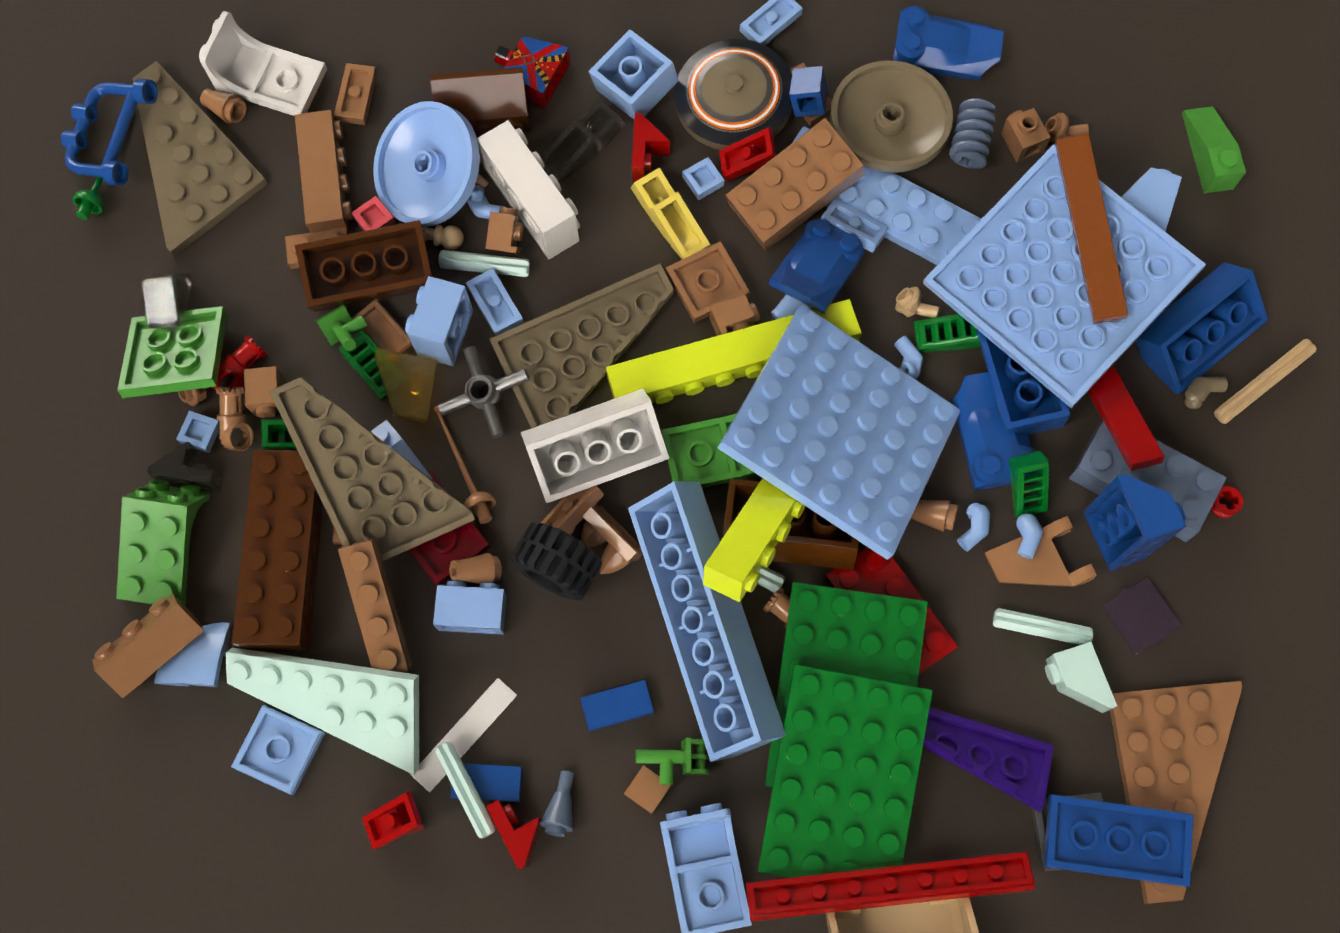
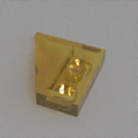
[375,348,437,423]

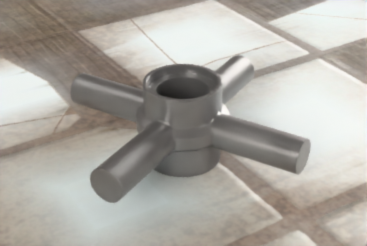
[438,346,530,438]

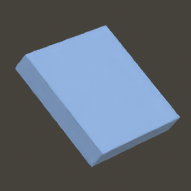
[231,705,325,796]

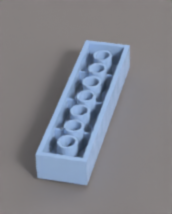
[628,481,786,762]

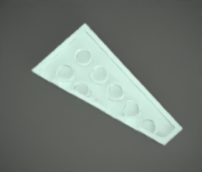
[226,647,419,775]

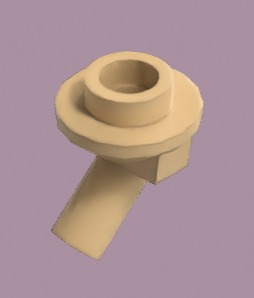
[895,286,940,318]

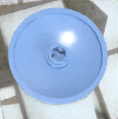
[373,101,480,227]

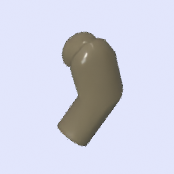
[1184,377,1228,409]

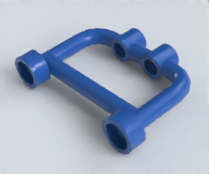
[61,79,158,186]

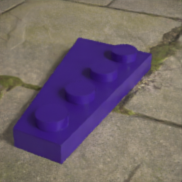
[923,708,1054,812]

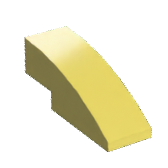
[630,167,710,259]

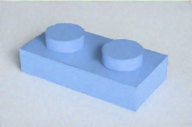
[739,0,803,45]
[821,199,889,253]
[466,268,524,336]

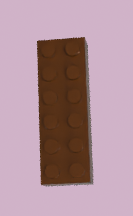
[232,450,323,652]

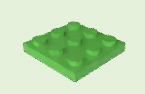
[117,306,227,398]

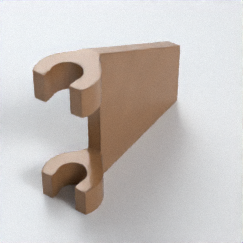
[984,516,1097,587]

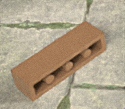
[295,109,353,233]
[338,537,412,672]

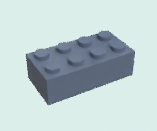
[1069,419,1227,542]

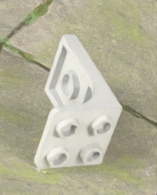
[199,11,327,116]

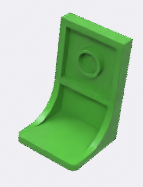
[661,413,759,488]
[116,480,210,605]

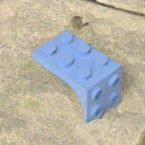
[660,803,752,933]

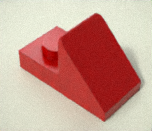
[632,113,670,182]
[719,127,776,181]
[362,791,424,850]
[486,800,541,871]

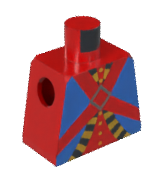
[494,37,571,109]

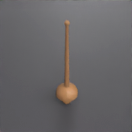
[434,406,496,524]

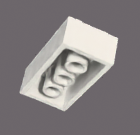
[477,120,580,260]
[521,389,669,503]

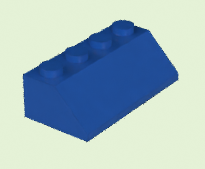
[1135,262,1269,395]
[975,328,1070,434]
[1083,474,1186,572]

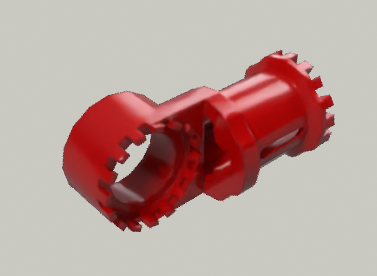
[212,335,268,391]

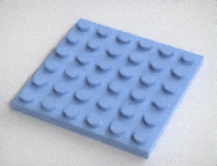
[923,144,1206,409]
[717,304,960,560]

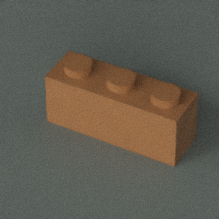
[92,594,204,698]

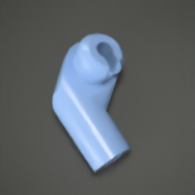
[467,185,505,219]
[894,335,923,379]
[957,503,990,552]
[1016,513,1043,559]

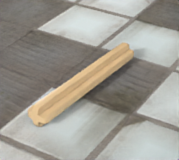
[1214,339,1317,424]

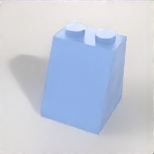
[1122,167,1182,231]

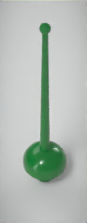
[72,112,135,220]

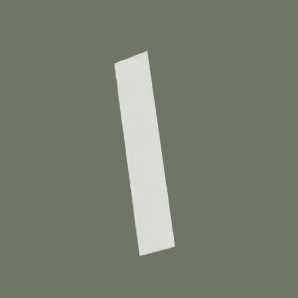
[410,678,517,793]

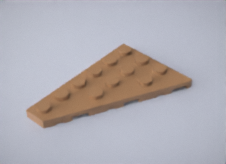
[1110,681,1242,904]

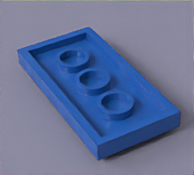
[1044,795,1193,887]

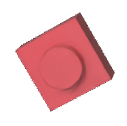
[351,196,396,231]

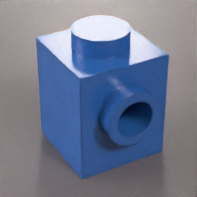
[789,66,828,117]

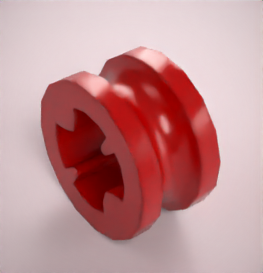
[1210,486,1243,518]

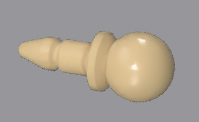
[424,225,464,250]

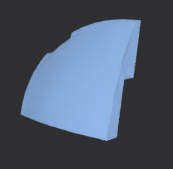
[154,622,232,687]

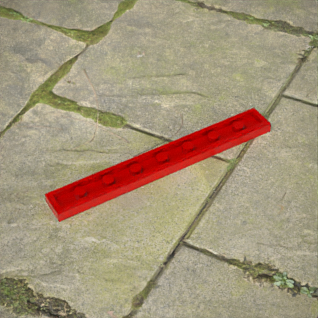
[746,851,1036,922]

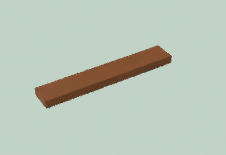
[1055,133,1128,324]

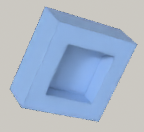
[682,157,725,200]
[176,411,220,453]

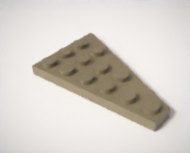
[132,61,268,257]
[489,263,674,428]
[269,377,475,561]

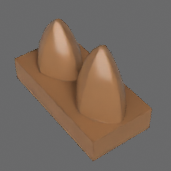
[581,506,643,574]

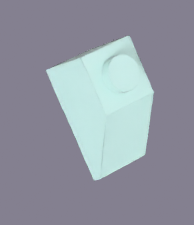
[1045,642,1117,713]

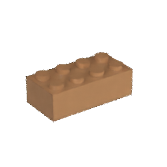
[726,118,864,251]

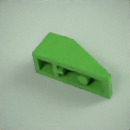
[1182,106,1246,194]

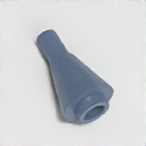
[539,771,574,837]

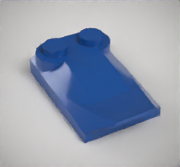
[892,6,1004,81]
[768,219,864,314]
[951,372,1035,491]

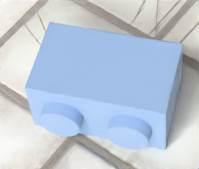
[433,581,507,635]

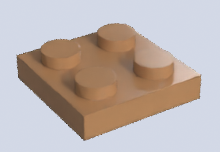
[666,241,750,324]

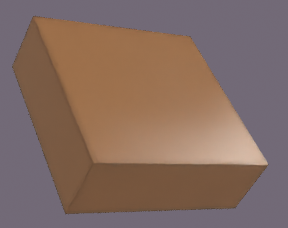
[624,765,672,814]

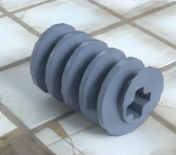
[949,98,996,169]

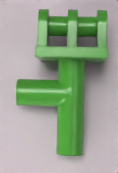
[316,305,367,351]
[635,738,709,785]

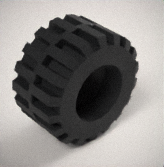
[510,522,603,600]

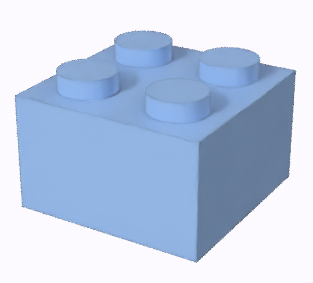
[588,29,679,119]
[405,276,473,366]

